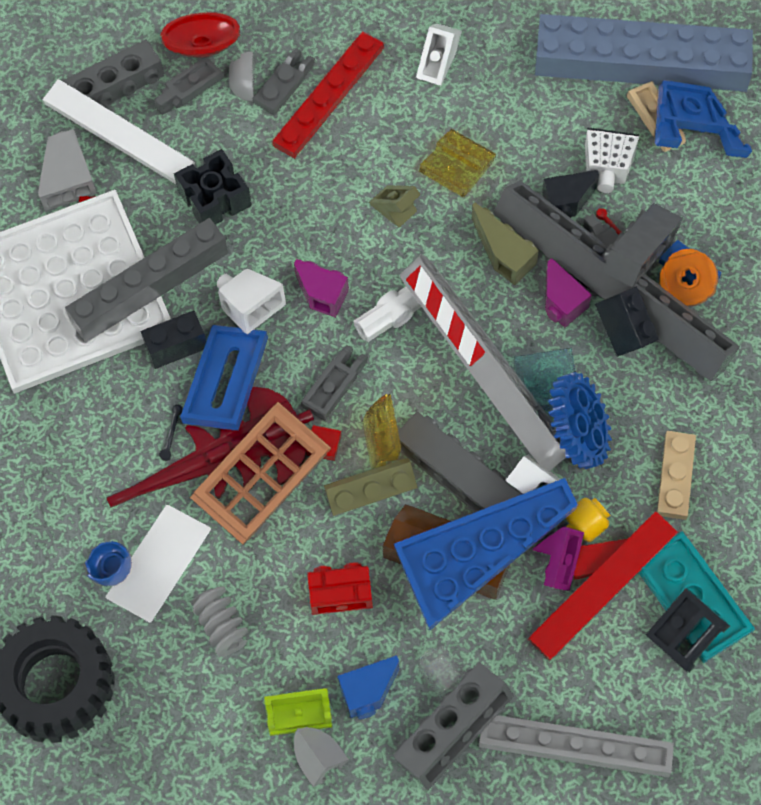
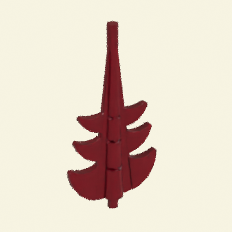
[106,387,314,508]

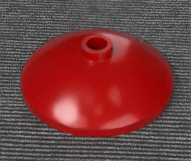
[161,12,240,58]

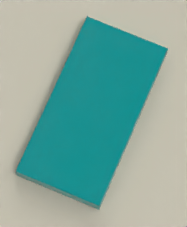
[639,531,755,663]

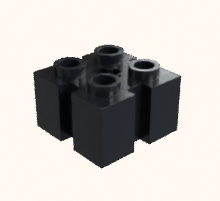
[174,149,252,225]

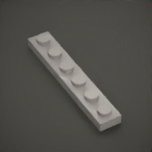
[479,715,674,778]

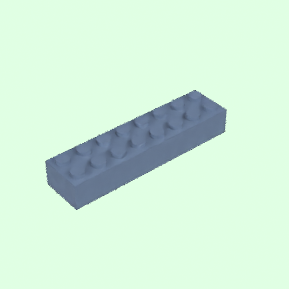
[535,14,753,92]

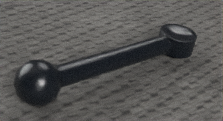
[159,404,183,461]

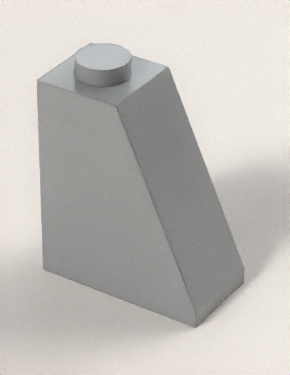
[38,129,97,211]

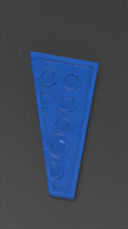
[394,478,578,631]

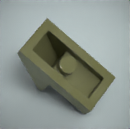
[369,185,421,228]

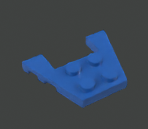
[655,80,752,158]

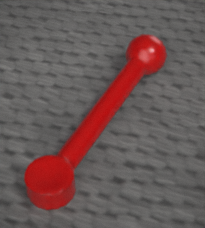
[596,208,621,235]

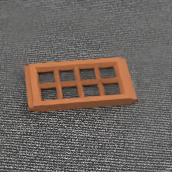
[190,402,331,545]

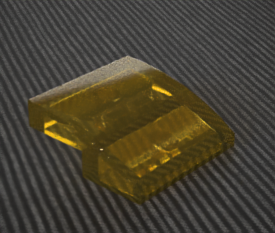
[419,129,496,198]
[362,394,401,470]

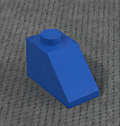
[338,655,399,720]

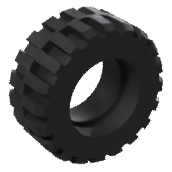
[0,615,115,743]

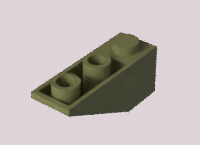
[471,203,538,285]

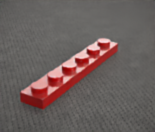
[272,31,384,159]

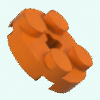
[660,249,718,307]

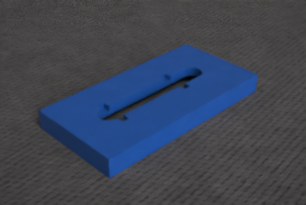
[180,325,268,431]

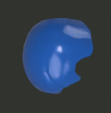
[85,541,132,587]

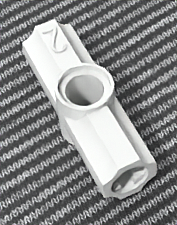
[354,287,421,342]

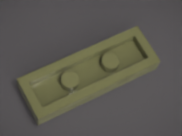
[323,458,418,516]

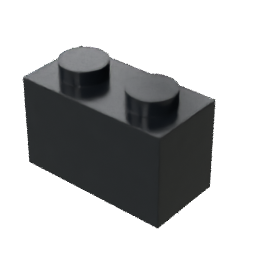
[595,286,659,357]
[140,310,206,369]

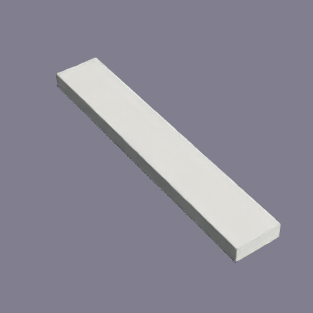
[43,79,195,184]

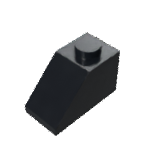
[542,170,599,218]

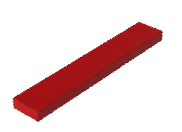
[528,511,678,661]

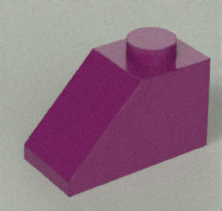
[545,258,591,328]

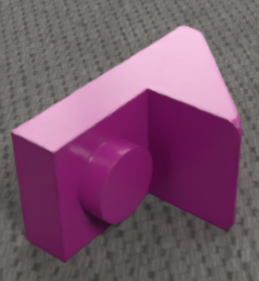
[532,527,584,591]

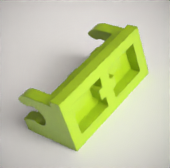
[264,688,333,736]

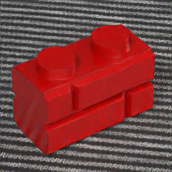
[307,562,373,615]

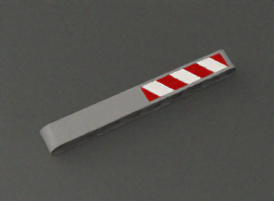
[400,254,566,472]

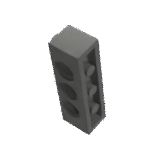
[52,39,164,122]
[393,662,514,791]

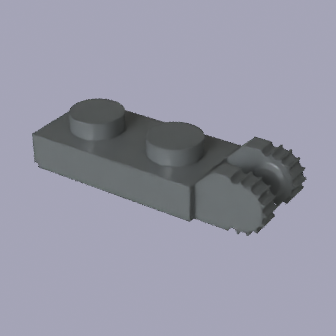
[252,48,315,115]
[301,345,368,421]

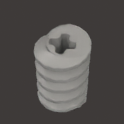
[191,586,249,657]

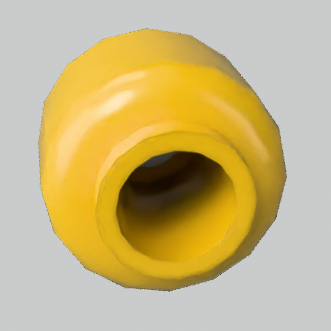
[566,498,610,542]

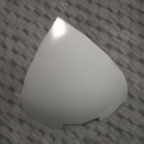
[229,51,255,102]
[294,727,349,787]

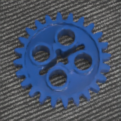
[548,372,612,469]

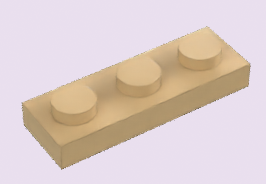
[657,431,696,520]

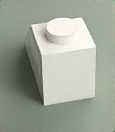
[416,24,461,86]

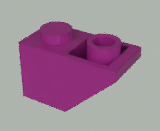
[294,259,349,318]

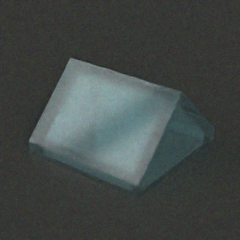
[513,348,576,411]

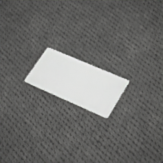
[106,505,211,622]

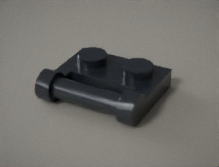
[646,588,730,673]

